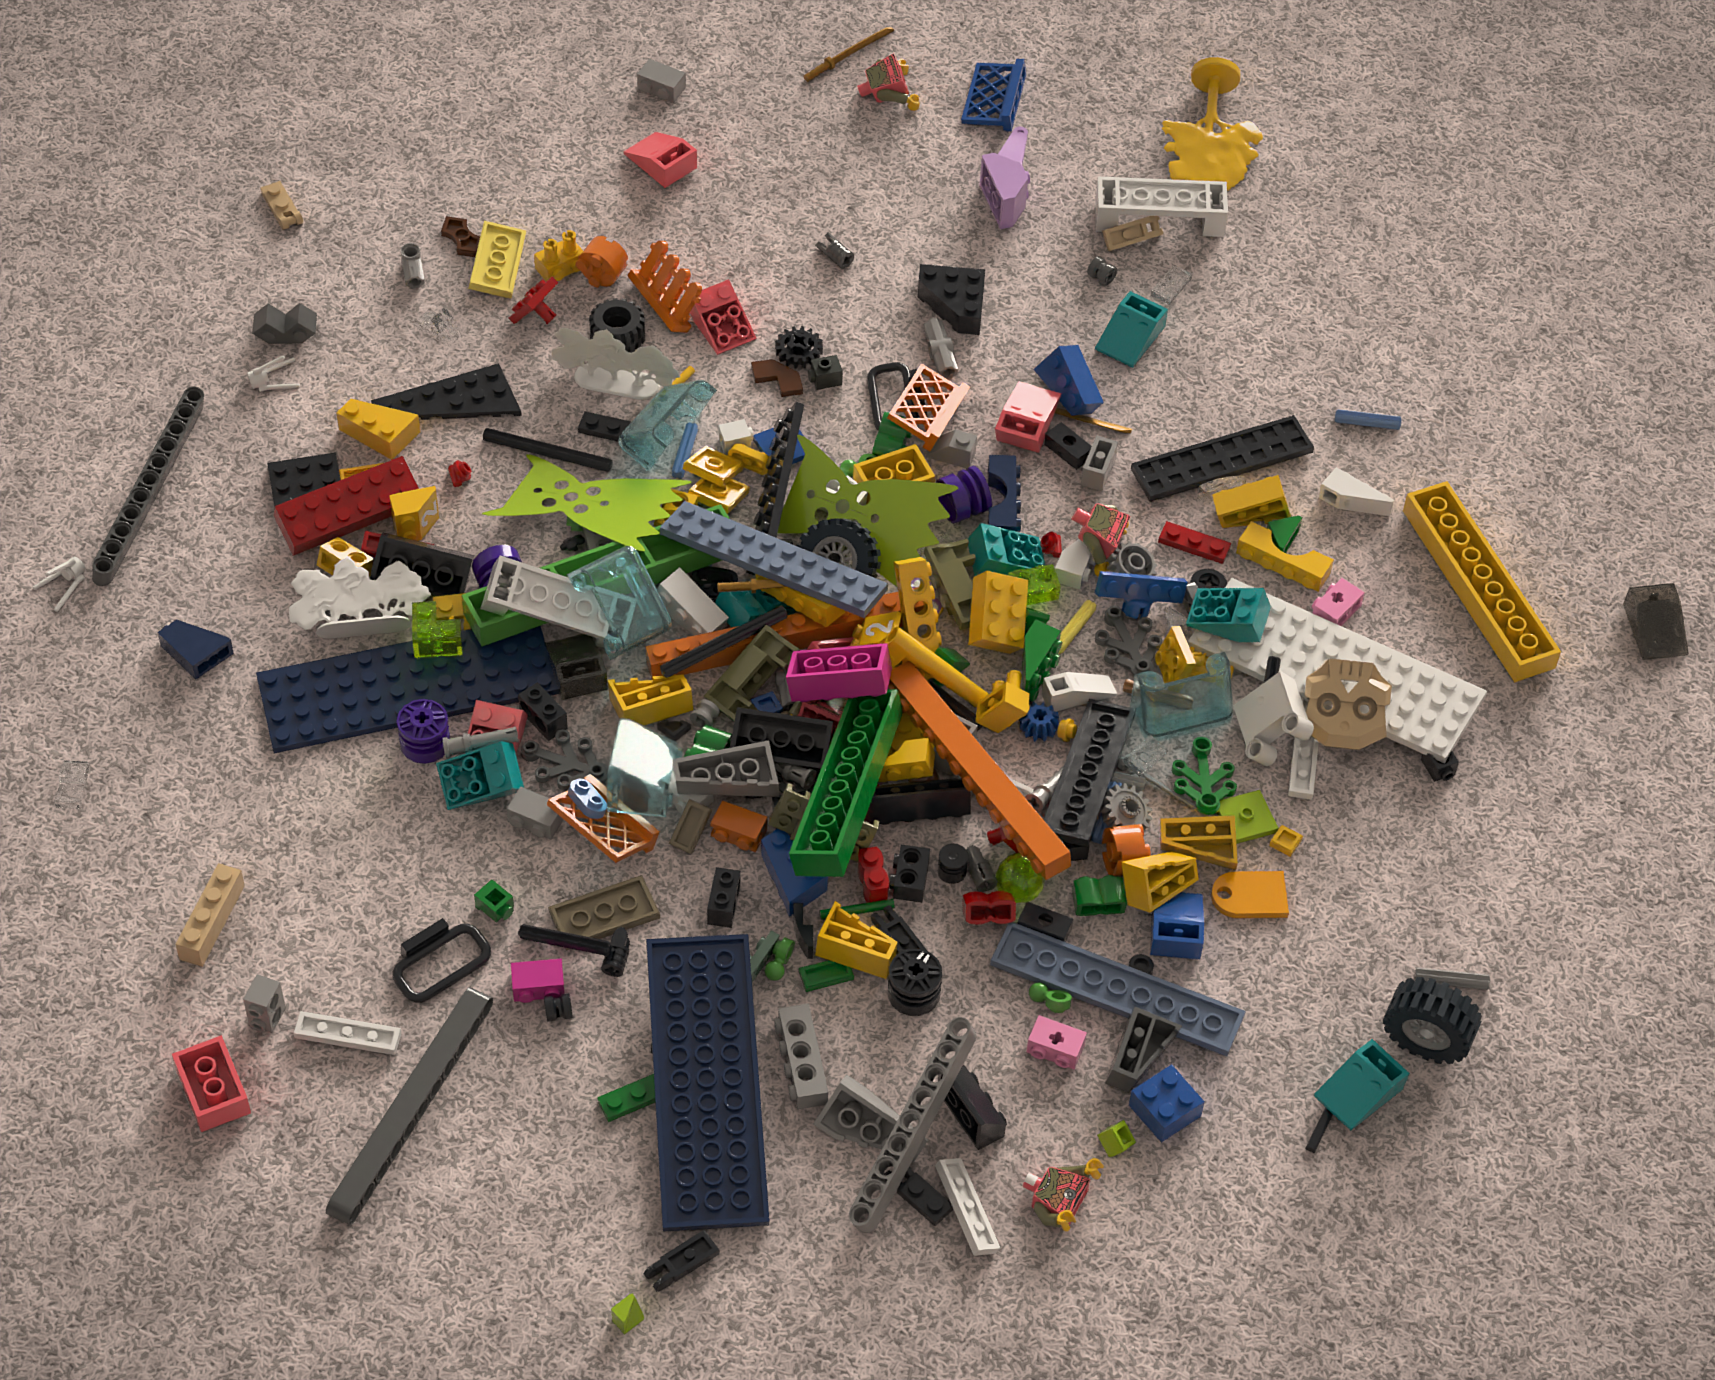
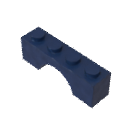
[988,455,1021,532]

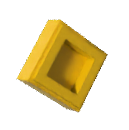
[1269,825,1303,857]

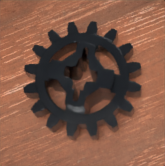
[775,326,823,369]

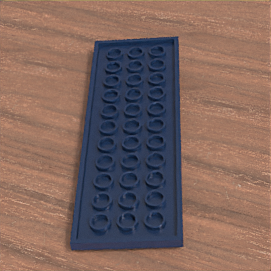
[256,625,559,754]
[646,934,770,1232]

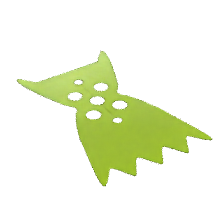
[778,435,959,589]
[482,454,692,551]

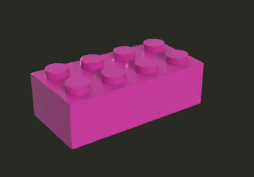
[786,643,892,702]

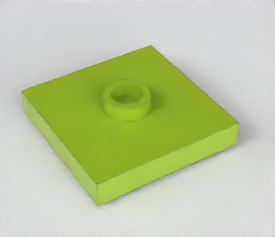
[1217,790,1279,844]

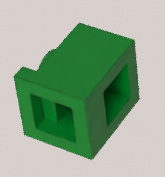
[474,879,514,923]

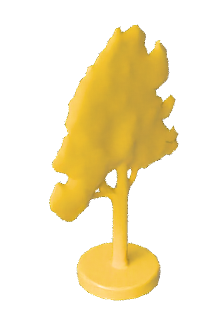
[1161,57,1263,191]

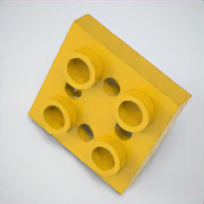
[1155,626,1204,692]

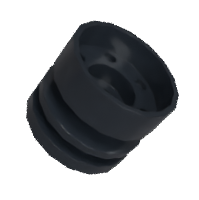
[888,949,942,1016]

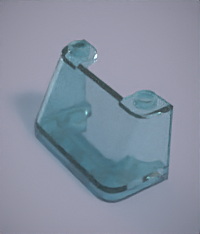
[619,380,717,471]
[567,546,672,660]
[1130,652,1233,742]
[607,718,683,817]

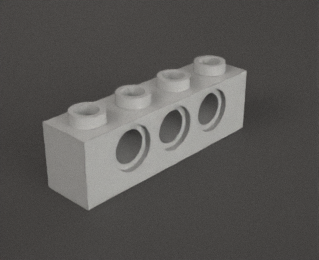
[774,1003,828,1110]

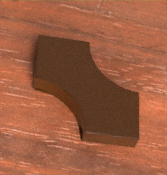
[441,216,480,258]

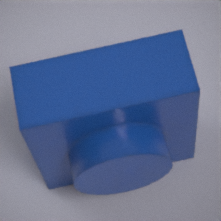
[751,691,783,713]

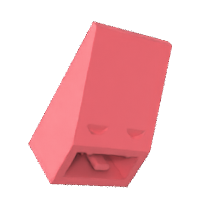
[623,132,697,188]
[690,279,757,355]
[995,381,1061,453]
[463,700,528,754]

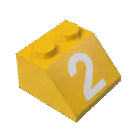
[389,486,439,541]
[850,611,902,646]

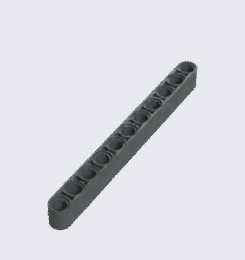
[92,386,204,586]
[326,987,493,1225]

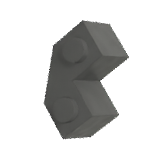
[252,303,317,344]

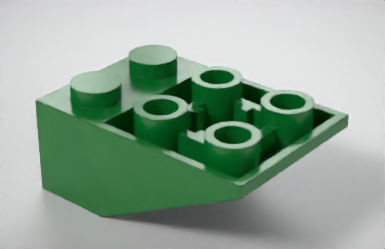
[1022,620,1062,703]

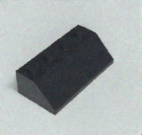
[370,532,475,597]
[730,707,835,769]

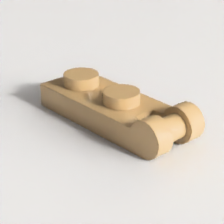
[260,181,303,230]
[1102,216,1164,251]

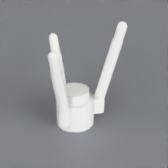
[247,356,300,392]
[33,557,86,612]

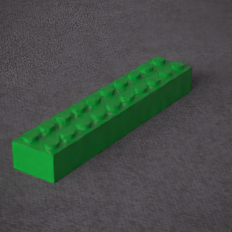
[789,689,903,877]

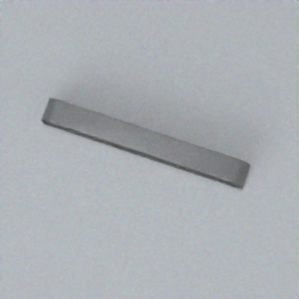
[849,1017,977,1233]

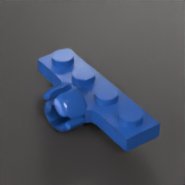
[1095,571,1188,619]

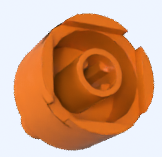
[576,236,628,288]
[1102,824,1151,876]

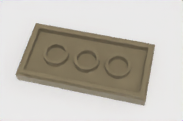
[548,875,660,951]

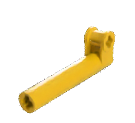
[878,626,989,708]

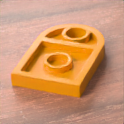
[1211,871,1289,918]

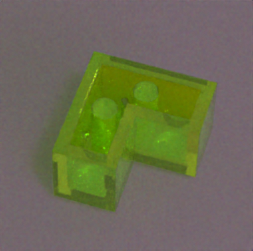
[412,601,463,658]

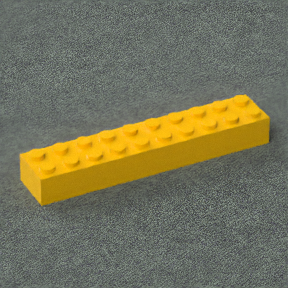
[1403,481,1561,683]

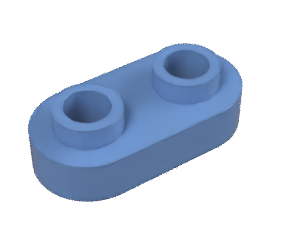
[568,779,607,819]

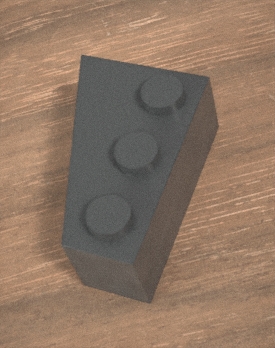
[1105,1007,1182,1093]

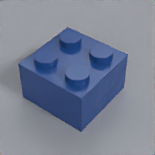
[1129,1064,1205,1143]

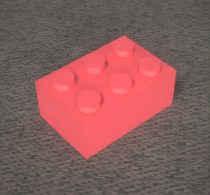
[172,1035,251,1132]

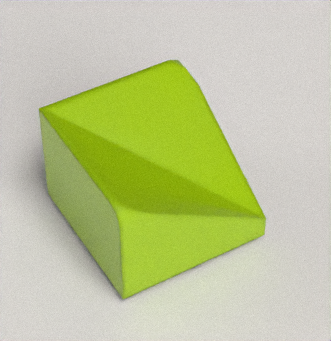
[1097,1120,1136,1157]
[611,1293,644,1335]

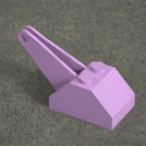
[979,127,1030,229]

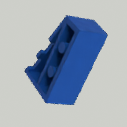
[1034,345,1104,416]

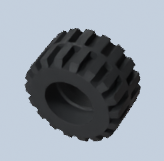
[589,298,645,353]

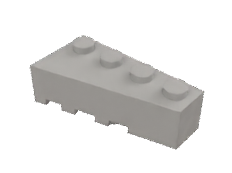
[672,741,779,797]

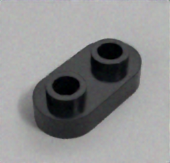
[692,566,738,587]

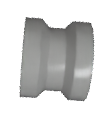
[690,699,720,728]

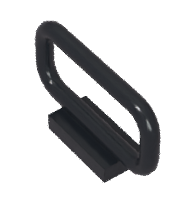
[867,362,928,431]
[392,918,491,1003]

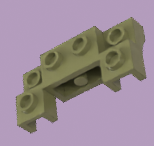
[924,538,976,630]
[704,625,801,722]
[768,783,879,862]

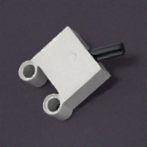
[1233,656,1314,766]

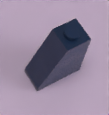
[157,619,234,680]

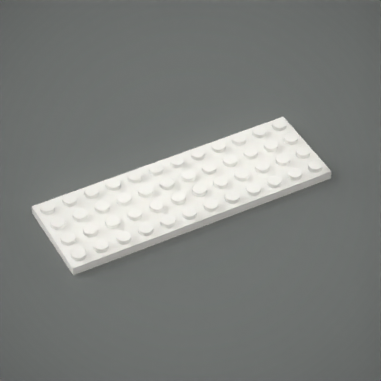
[1188,578,1487,764]

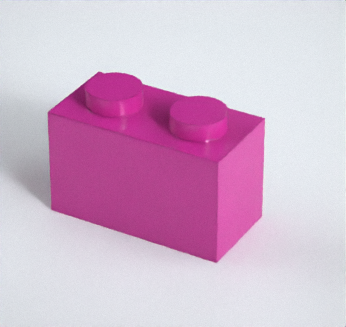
[511,958,565,1003]

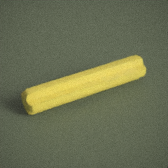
[1058,600,1097,654]

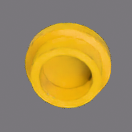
[1057,718,1077,742]

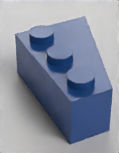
[761,829,828,917]

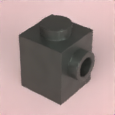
[808,355,843,390]

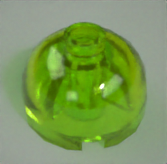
[995,853,1045,903]

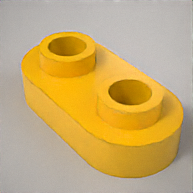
[728,443,769,475]

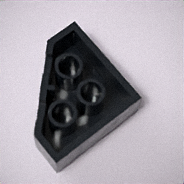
[917,264,985,335]

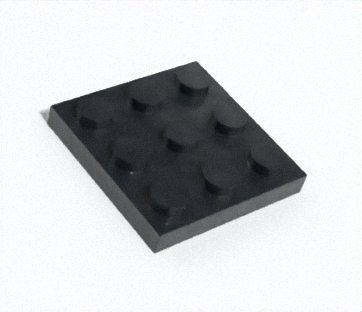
[267,452,341,507]

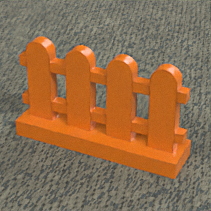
[627,240,702,333]

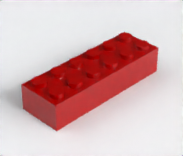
[274,456,419,556]

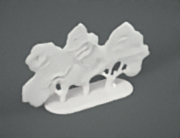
[551,328,680,400]
[289,556,431,639]

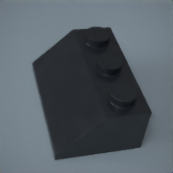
[938,1065,1007,1150]

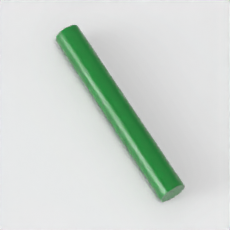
[819,899,895,920]

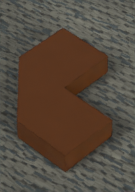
[751,359,803,397]

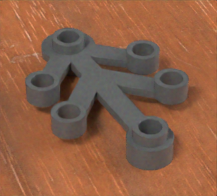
[1095,606,1162,680]
[521,729,609,791]

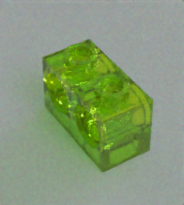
[1008,564,1061,605]

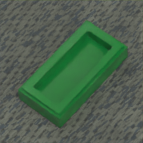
[798,960,854,992]

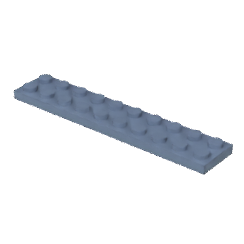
[660,501,888,618]
[990,922,1246,1056]

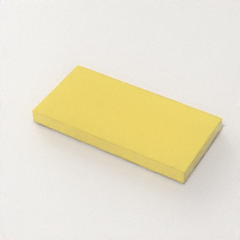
[468,221,526,298]

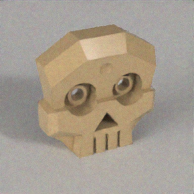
[1304,659,1392,750]

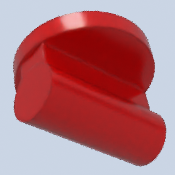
[448,460,472,487]
[1040,531,1062,558]

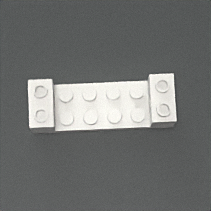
[1095,177,1228,237]
[481,556,636,652]

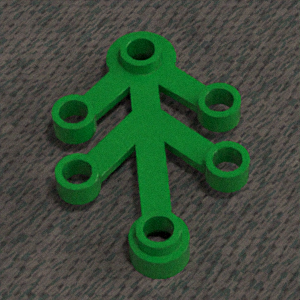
[1171,737,1237,815]

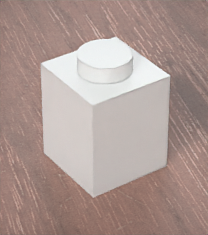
[718,419,754,455]

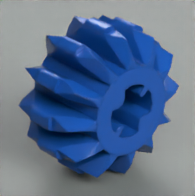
[1019,701,1059,742]

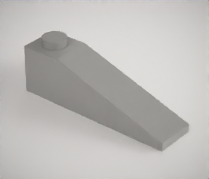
[813,1074,928,1162]

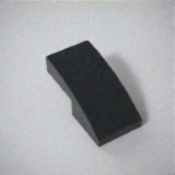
[793,903,813,959]

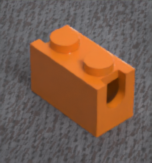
[710,800,768,852]

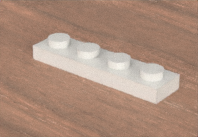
[294,1011,402,1055]
[935,1158,1000,1256]

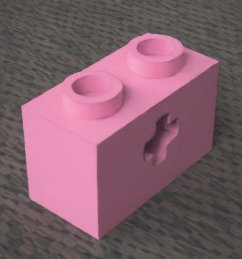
[1312,578,1365,626]
[1026,1015,1087,1070]

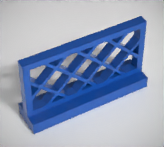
[961,59,1027,132]

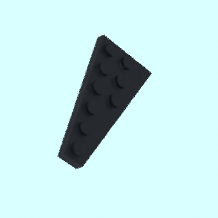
[371,363,522,420]

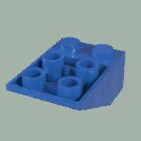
[1150,892,1204,959]

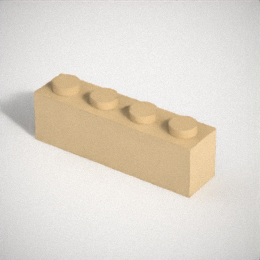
[175,863,245,967]

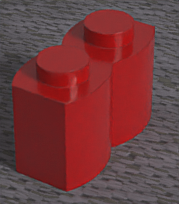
[857,846,889,903]
[962,891,1016,925]

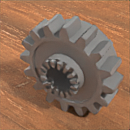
[1107,541,1157,576]
[1101,783,1152,830]

